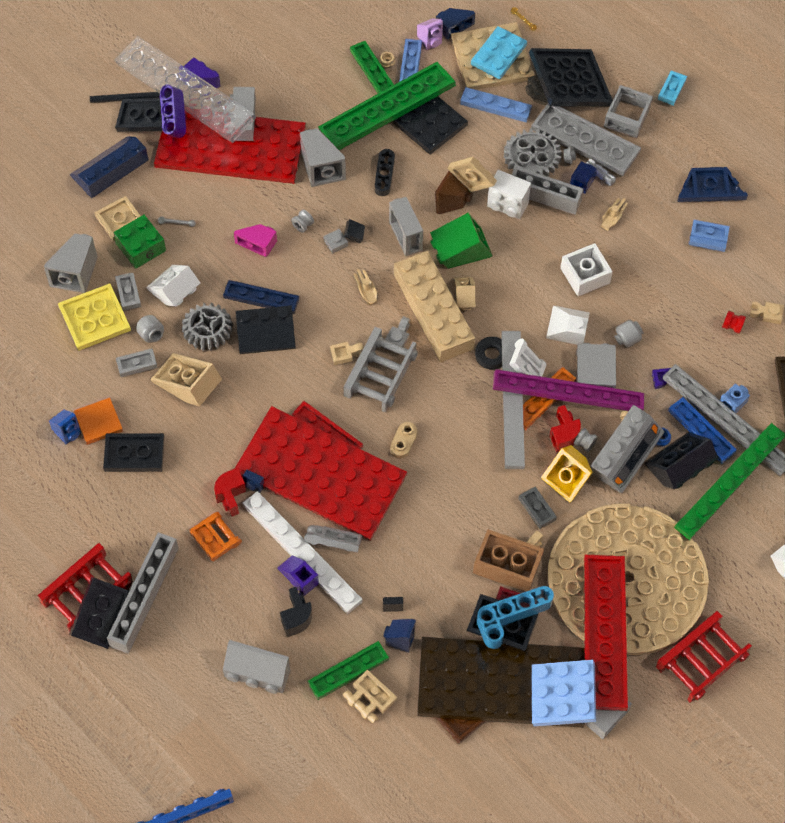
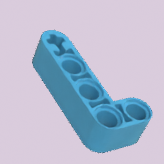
[477,586,554,649]

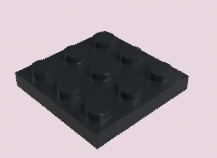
[394,96,468,155]

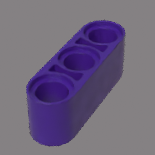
[160,84,186,138]

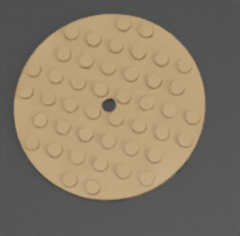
[547,504,709,655]

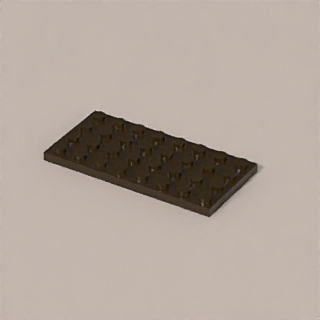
[417,637,585,728]

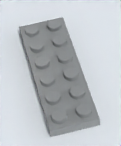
[531,103,641,176]

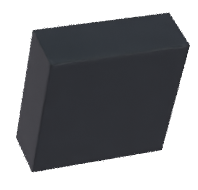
[344,219,365,243]
[383,597,403,612]

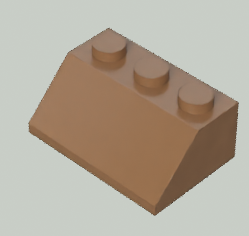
[473,529,544,592]

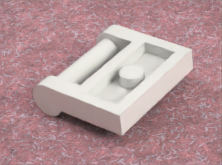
[509,339,546,377]

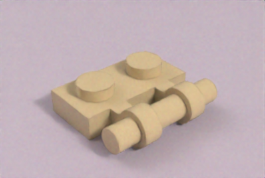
[343,670,397,724]

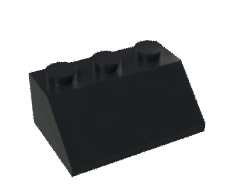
[235,305,296,354]
[644,432,719,490]
[467,594,538,651]

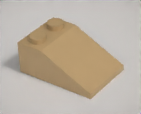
[151,353,222,406]

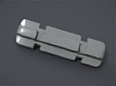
[585,159,616,186]

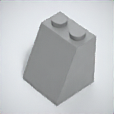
[300,129,346,187]
[44,234,98,293]

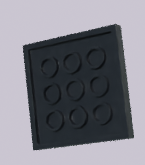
[529,48,613,107]

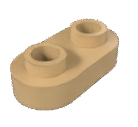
[391,422,417,459]

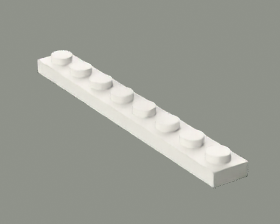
[243,491,362,615]

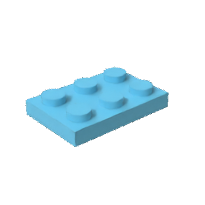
[471,26,527,79]

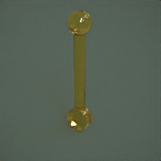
[511,7,537,31]

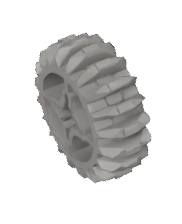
[182,302,233,351]

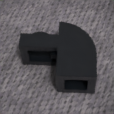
[280,587,312,637]

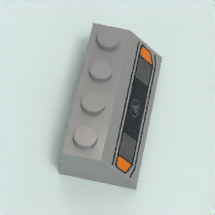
[590,405,664,494]

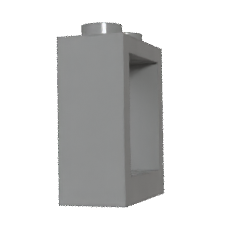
[604,85,653,138]
[389,197,423,256]

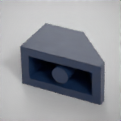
[436,8,475,40]
[383,619,416,653]

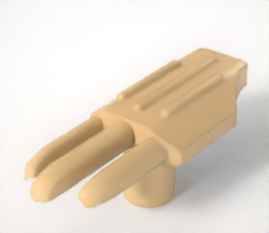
[601,198,628,231]
[354,269,378,305]

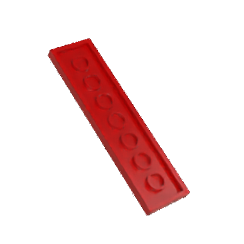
[584,555,628,711]

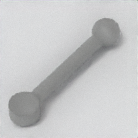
[158,216,196,227]

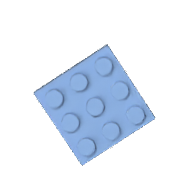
[532,660,596,726]

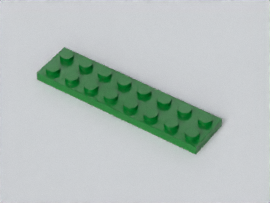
[318,62,456,150]

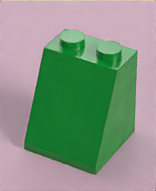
[430,212,493,269]

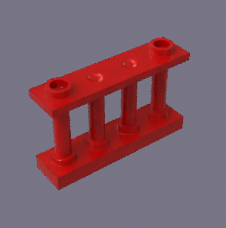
[37,543,133,632]
[656,611,752,703]

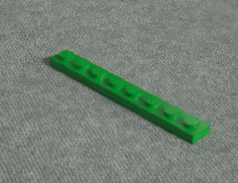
[674,423,785,541]

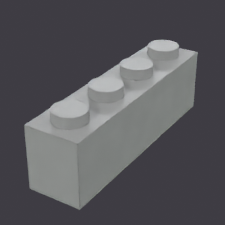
[512,166,583,215]

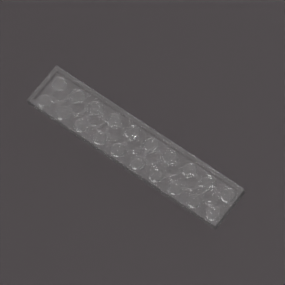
[114,36,256,143]

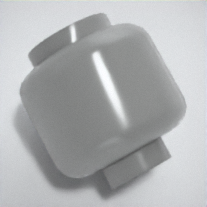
[136,315,164,343]
[614,320,644,348]

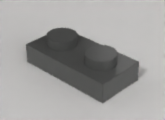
[518,487,557,529]

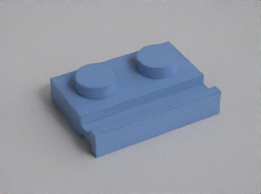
[689,220,730,252]

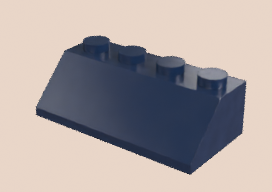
[70,136,149,199]

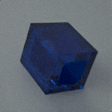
[570,161,597,194]

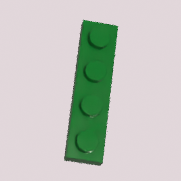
[350,41,394,93]
[308,641,389,700]

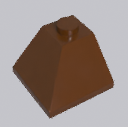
[435,171,473,214]

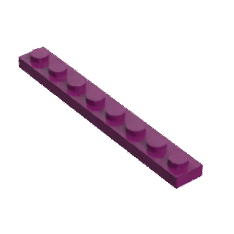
[493,369,644,411]

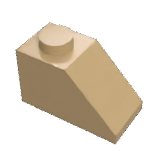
[454,277,475,310]

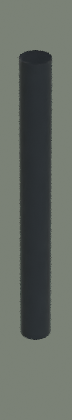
[90,91,160,103]

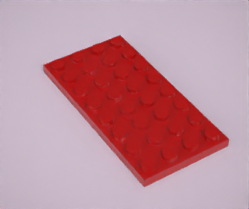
[154,108,306,184]
[235,406,408,541]

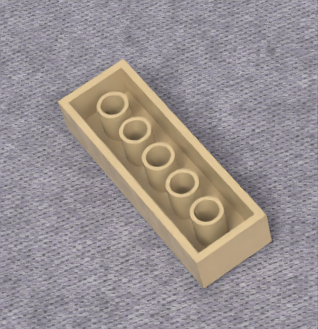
[394,251,475,363]

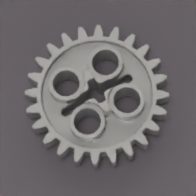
[504,128,562,177]

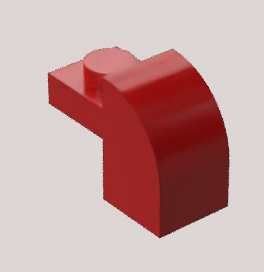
[549,405,581,453]
[214,467,246,517]

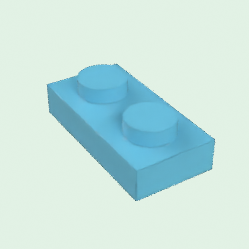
[658,71,687,106]

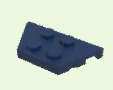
[678,167,748,202]

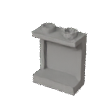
[576,343,616,388]

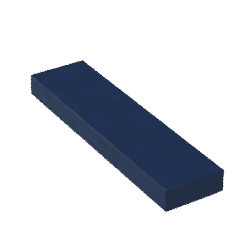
[223,280,300,314]

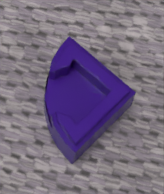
[652,368,671,389]

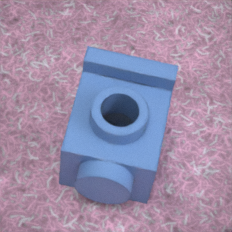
[720,383,750,413]

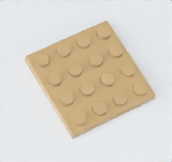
[451,22,534,90]

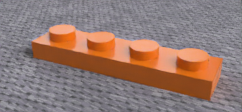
[523,367,577,430]

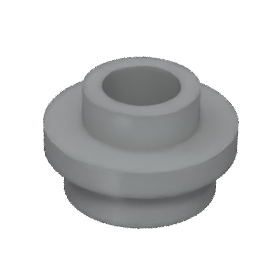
[564,146,576,165]

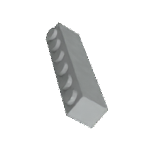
[107,532,179,654]

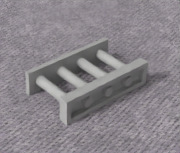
[343,327,418,412]

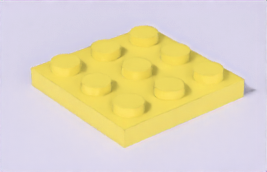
[58,284,131,351]

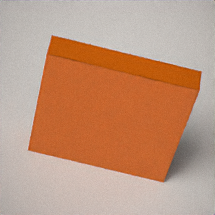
[74,397,123,445]

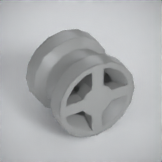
[291,209,314,233]
[574,428,598,453]

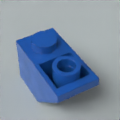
[49,409,81,444]

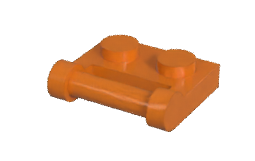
[189,512,242,562]

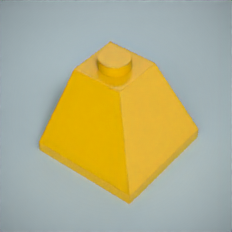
[541,445,593,503]

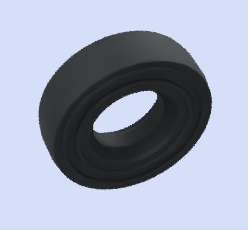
[475,337,502,370]

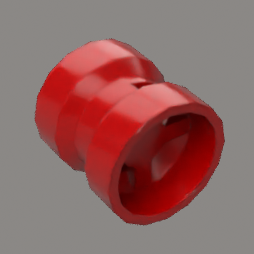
[722,310,746,334]

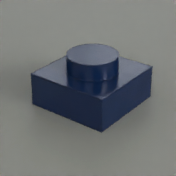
[243,470,264,493]

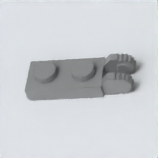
[304,525,362,552]

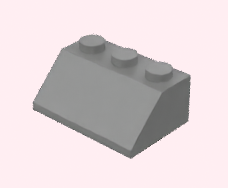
[223,640,291,694]

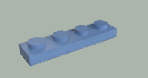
[460,87,532,123]

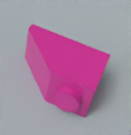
[234,224,277,258]

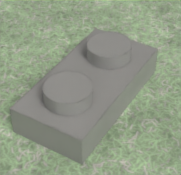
[115,273,141,311]
[116,349,158,377]

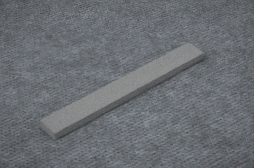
[501,331,525,469]
[662,364,785,476]

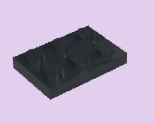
[115,98,163,132]
[103,433,165,472]
[69,577,129,649]

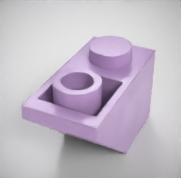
[417,18,443,50]

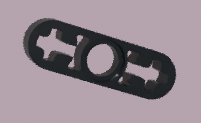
[375,149,395,196]

